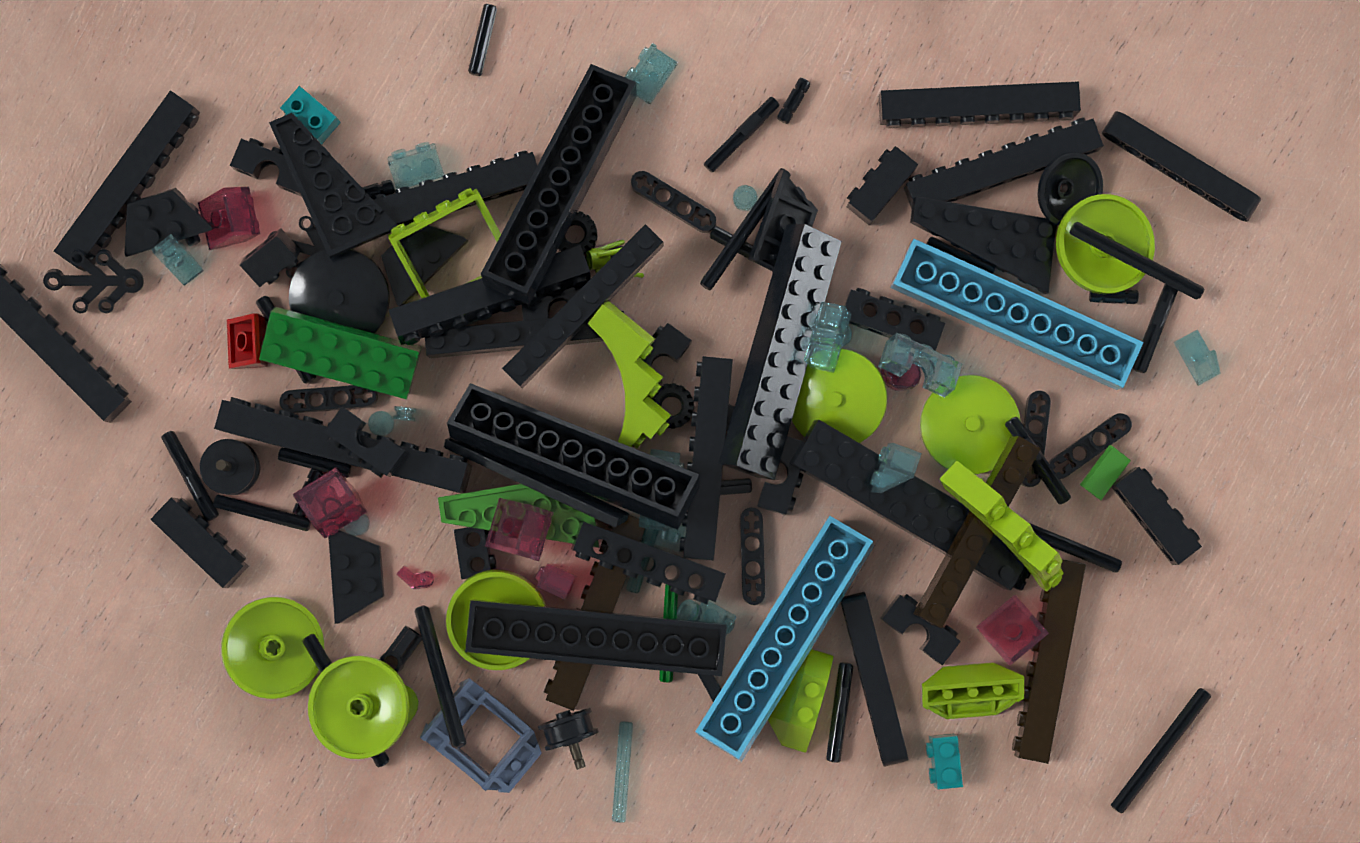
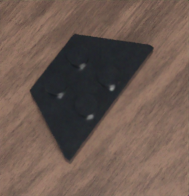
[748,170,818,261]
[124,188,215,257]
[381,225,468,306]
[328,527,384,624]

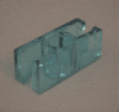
[803,302,852,373]

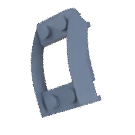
[420,678,542,793]

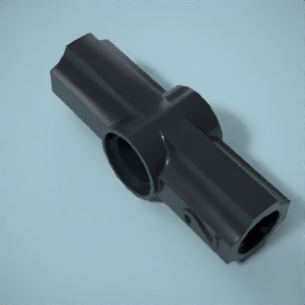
[379,625,422,673]

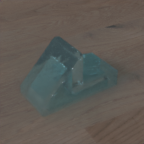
[151,234,203,286]
[1174,329,1221,385]

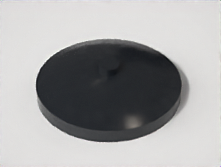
[289,249,390,334]

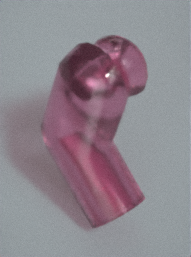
[396,565,434,589]

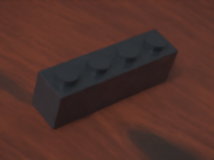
[1111,467,1202,565]
[150,497,249,588]

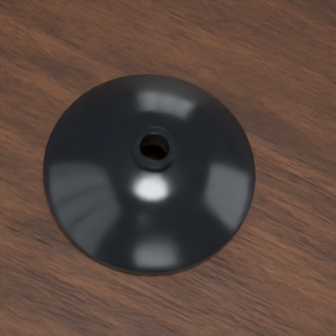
[1037,152,1103,226]

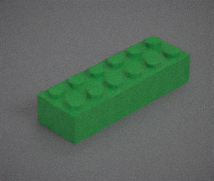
[259,307,422,400]

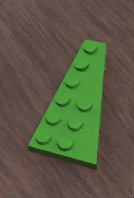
[438,484,600,548]

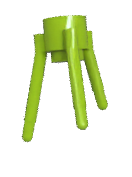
[586,240,644,278]

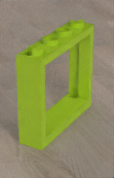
[388,188,501,298]

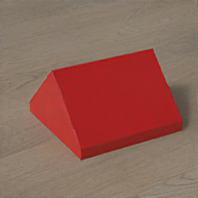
[227,313,268,369]

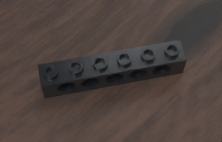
[571,521,726,604]

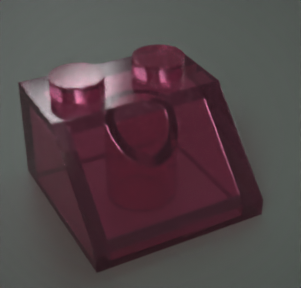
[198,187,260,250]
[293,468,367,538]
[485,498,553,561]
[976,595,1049,666]

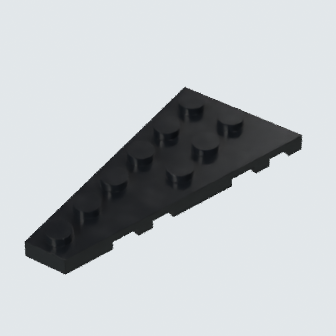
[269,113,397,259]
[910,197,1056,294]

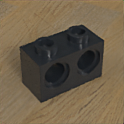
[454,527,497,580]

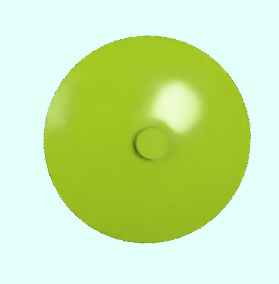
[1056,194,1155,294]
[792,348,887,443]
[920,375,1020,475]
[446,570,546,670]
[221,597,324,699]
[308,656,409,759]

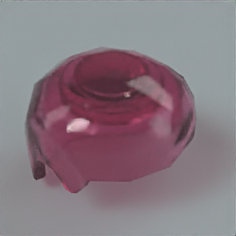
[880,354,921,391]

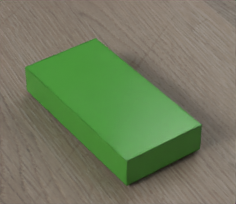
[1080,445,1131,500]

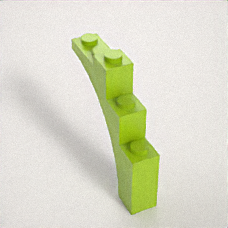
[587,301,671,448]
[939,461,1064,592]

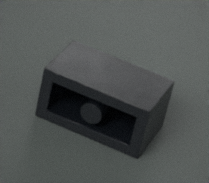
[240,228,301,287]

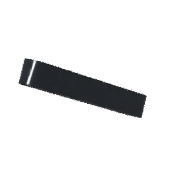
[1102,111,1261,222]
[841,592,908,767]

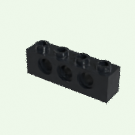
[840,288,945,354]

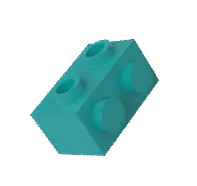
[280,86,341,145]
[926,733,963,790]

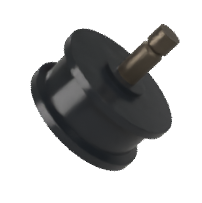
[200,439,260,495]
[538,708,599,770]

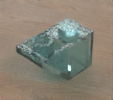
[870,443,922,493]

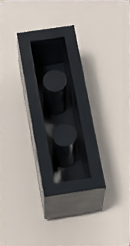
[847,146,918,225]

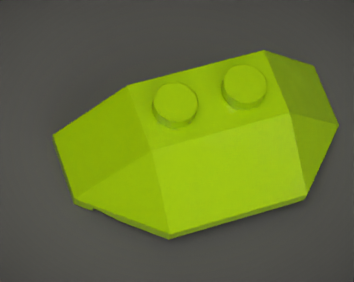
[768,649,834,753]
[922,663,1024,719]

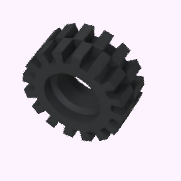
[558,211,598,254]
[651,383,694,429]

